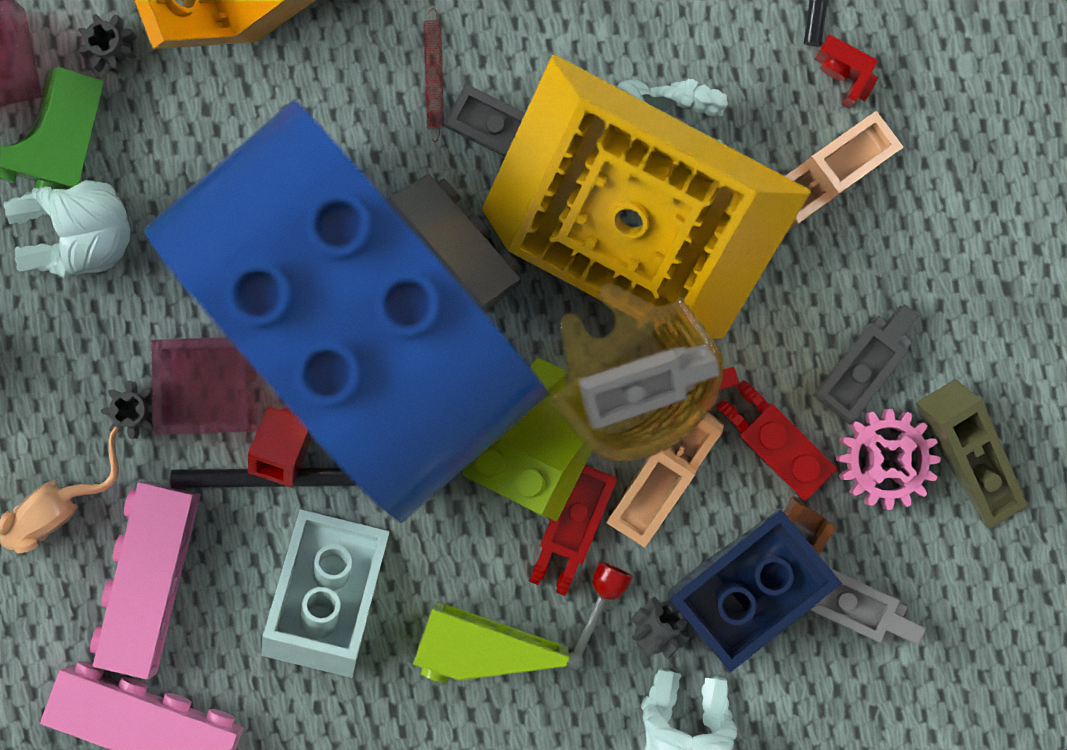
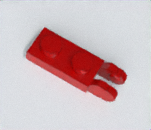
[716,380,837,501]
[529,465,618,596]

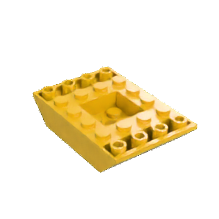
[481,54,811,339]

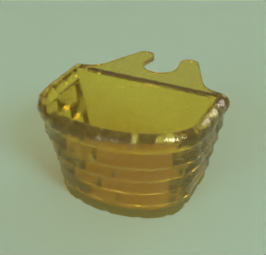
[549,284,724,461]

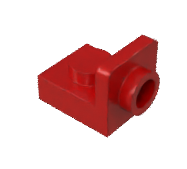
[814,34,878,108]

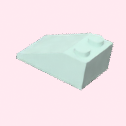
[261,509,390,678]

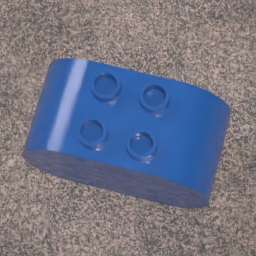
[143,99,550,523]

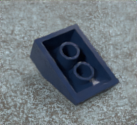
[670,508,842,673]

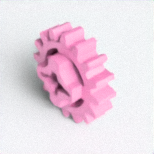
[836,409,941,510]

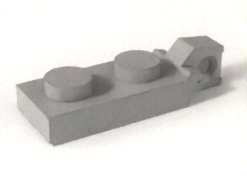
[578,344,719,430]
[810,568,926,645]

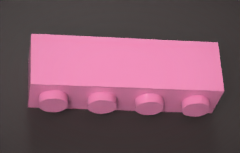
[90,482,201,680]
[39,661,244,750]

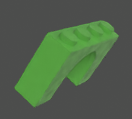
[0,66,104,189]

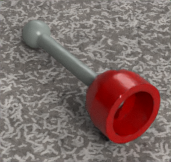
[567,561,633,670]

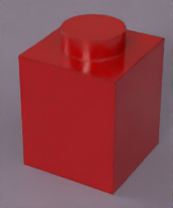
[248,406,311,488]

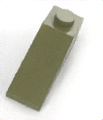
[916,379,1028,529]

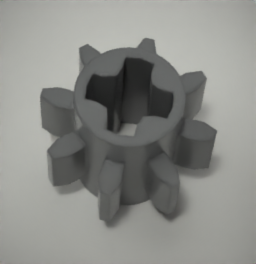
[77,14,137,73]
[101,381,164,439]
[631,597,691,659]

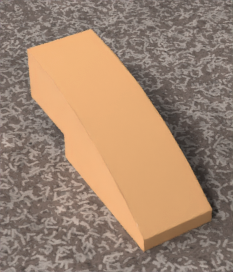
[785,110,903,232]
[606,399,725,548]

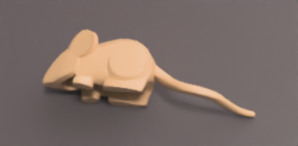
[0,426,119,553]

